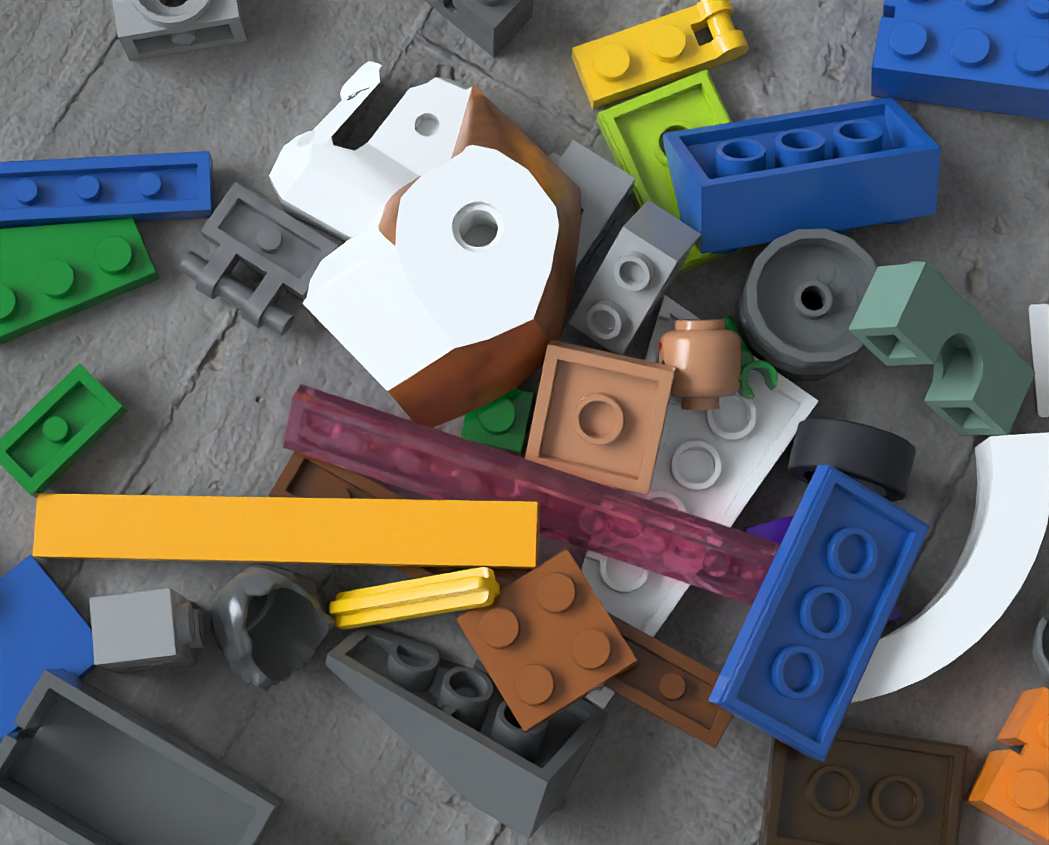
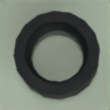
[788,418,916,502]

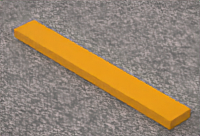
[32,493,540,569]

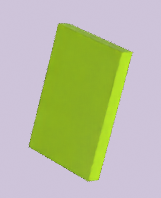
[596,69,748,276]

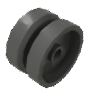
[736,228,877,381]

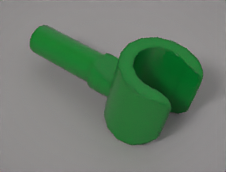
[722,316,778,399]

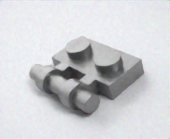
[179,182,338,336]

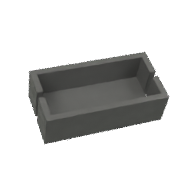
[0,668,285,845]

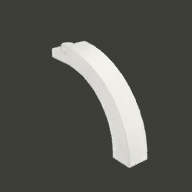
[850,432,1049,704]

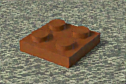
[456,549,638,733]

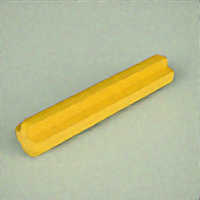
[329,567,500,630]

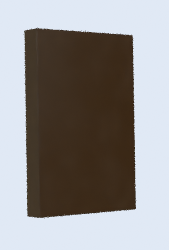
[759,727,968,845]

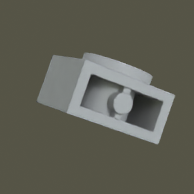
[112,0,247,61]

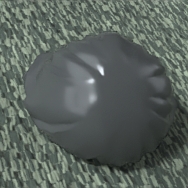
[210,564,335,691]

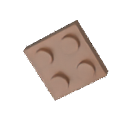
[523,340,677,495]

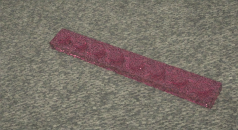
[283,384,781,605]

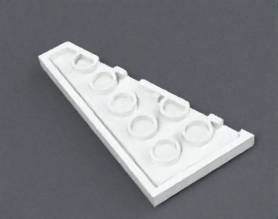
[581,295,818,710]

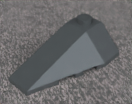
[325,626,608,839]

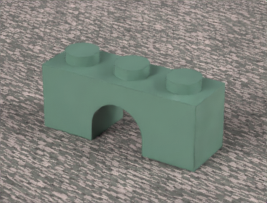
[848,261,1035,435]

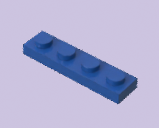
[0,151,214,228]

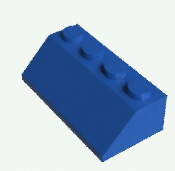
[663,97,941,254]

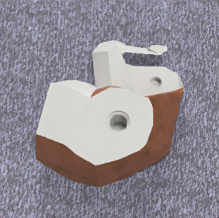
[269,61,582,432]

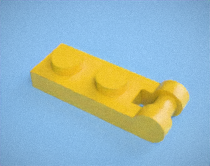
[571,0,749,110]

